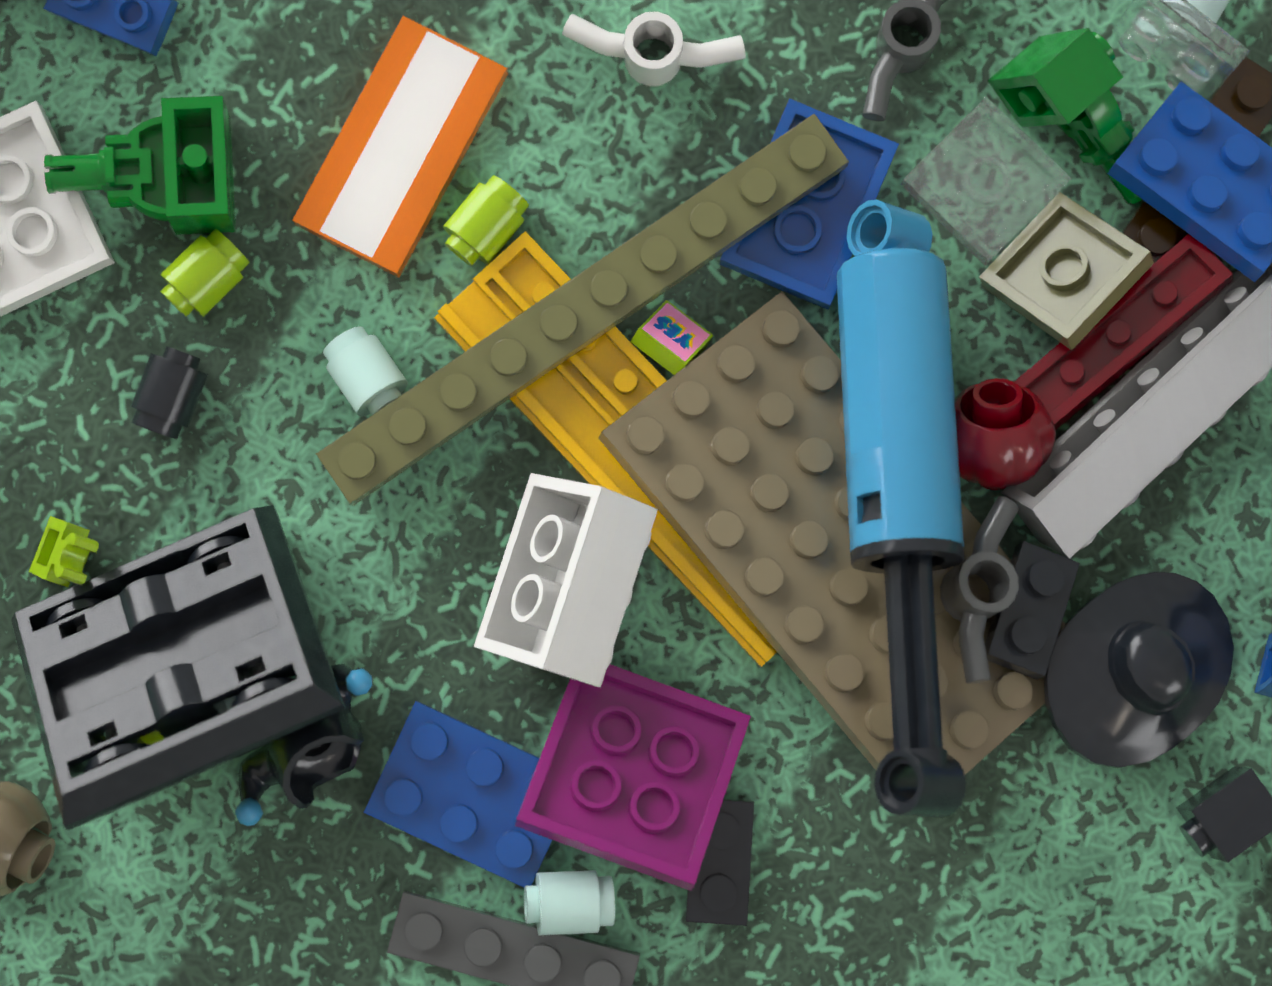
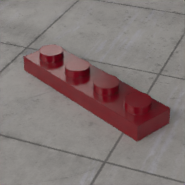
[1014,234,1233,431]

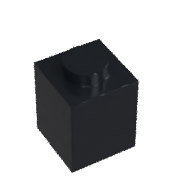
[1176,766,1272,862]

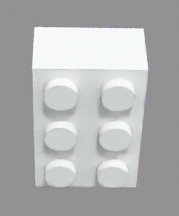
[474,473,658,687]

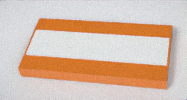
[292,16,508,278]

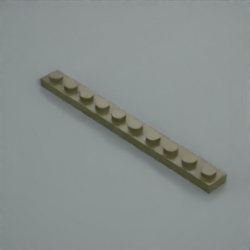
[316,113,849,506]

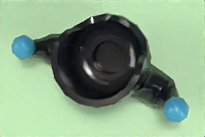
[235,664,373,826]

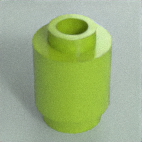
[443,175,529,266]
[160,229,250,317]

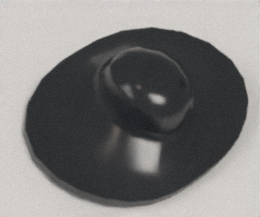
[1043,572,1234,768]

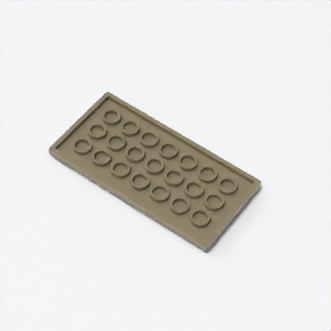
[599,291,1065,775]

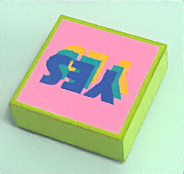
[630,300,714,375]

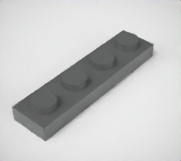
[387,891,640,986]

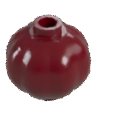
[955,378,1055,490]

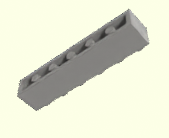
[1001,263,1272,559]

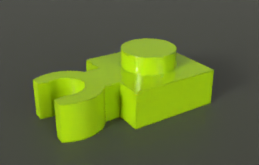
[29,516,99,587]

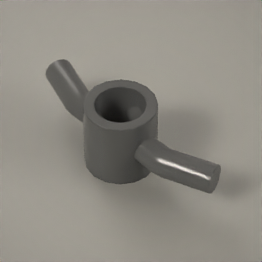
[862,0,948,121]
[940,496,1019,684]

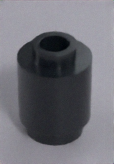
[131,346,208,439]

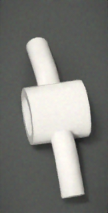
[562,12,746,86]

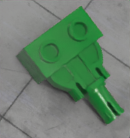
[988,28,1142,204]
[44,96,236,235]

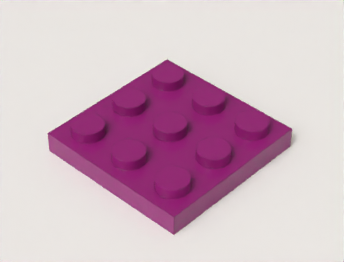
[515,664,751,891]

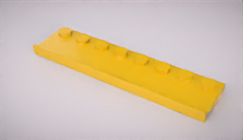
[434,231,777,667]

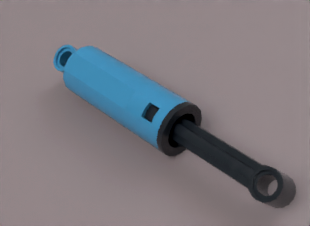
[837,199,966,818]

